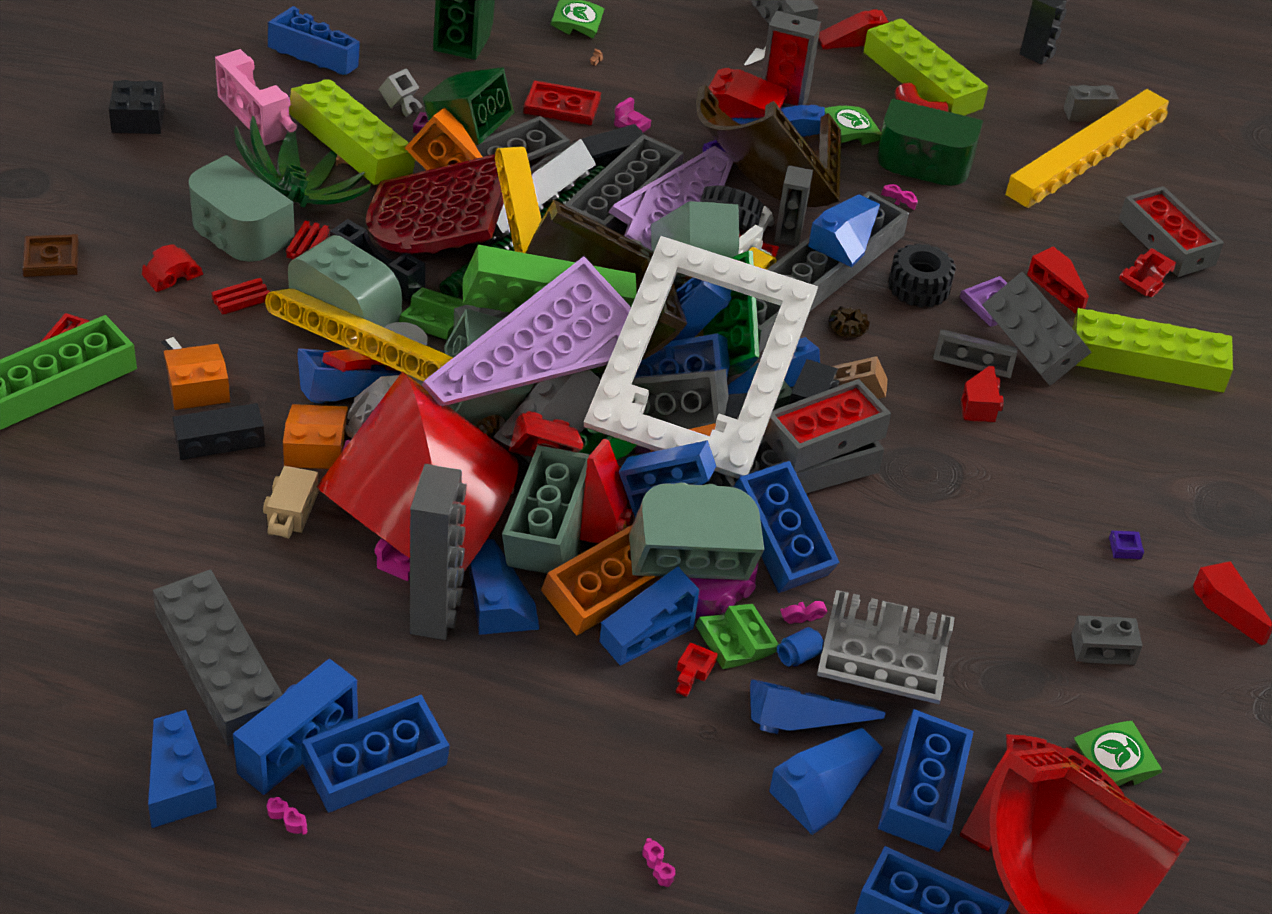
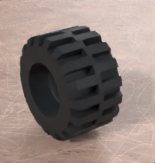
[700,185,764,235]
[888,243,956,307]

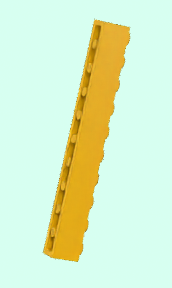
[1005,89,1169,208]

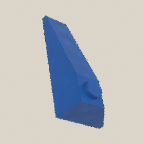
[731,105,825,137]
[808,194,880,267]
[635,333,730,377]
[727,337,820,395]
[297,348,402,404]
[468,539,539,635]
[750,679,885,734]
[769,728,883,835]

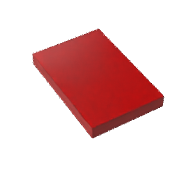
[523,81,601,125]

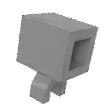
[378,68,423,117]

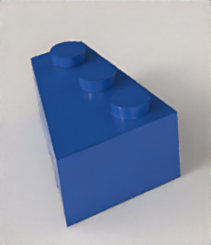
[672,277,731,341]
[619,440,716,518]
[599,566,699,666]
[148,710,217,828]

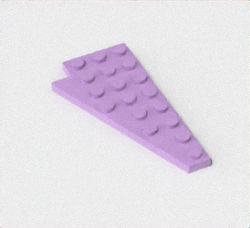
[609,146,733,251]
[422,257,631,406]

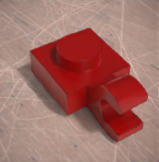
[676,642,718,697]

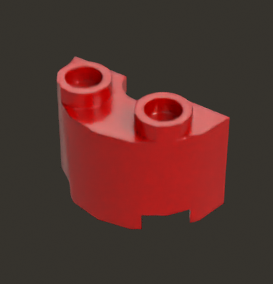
[142,244,204,292]
[1119,248,1176,297]

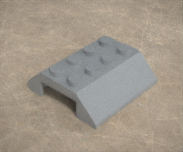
[817,590,955,704]

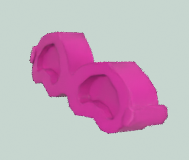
[881,184,918,210]
[780,601,827,624]
[267,797,307,835]
[642,838,675,887]

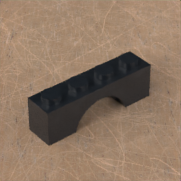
[330,219,426,300]

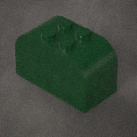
[433,0,495,60]
[422,67,514,145]
[877,98,983,186]

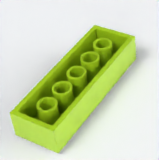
[864,18,988,116]
[289,80,415,185]
[1072,308,1233,393]

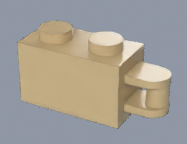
[263,466,319,539]

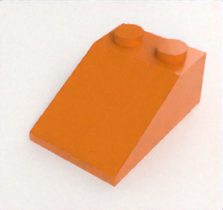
[405,108,482,170]
[163,344,230,410]
[283,404,348,469]

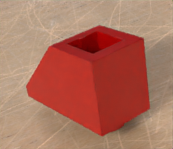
[961,366,1004,422]

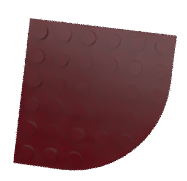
[366,154,504,254]

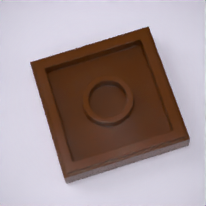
[22,234,79,277]

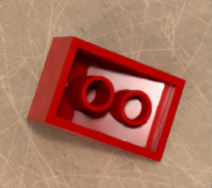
[708,68,788,118]
[509,411,583,458]
[580,439,634,543]

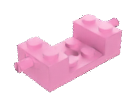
[215,49,297,145]

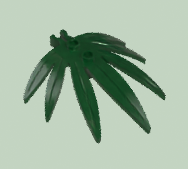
[234,116,371,208]

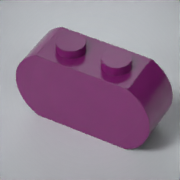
[689,563,758,619]

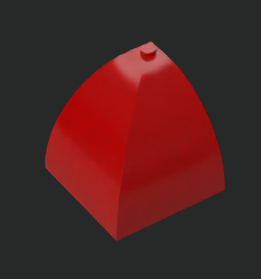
[316,371,518,571]
[990,747,1190,914]

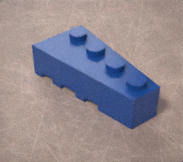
[268,6,360,75]

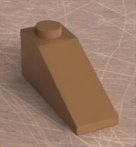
[832,356,888,399]

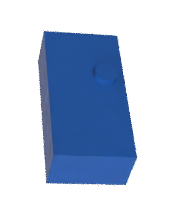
[733,461,840,593]
[233,658,358,795]
[301,695,450,813]
[878,709,974,852]
[854,846,1010,914]

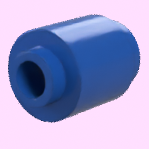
[777,627,823,666]

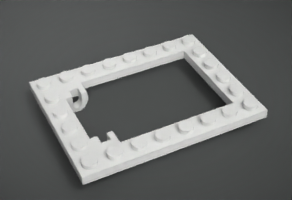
[584,236,818,479]

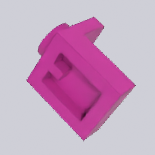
[614,97,651,132]
[375,538,410,581]

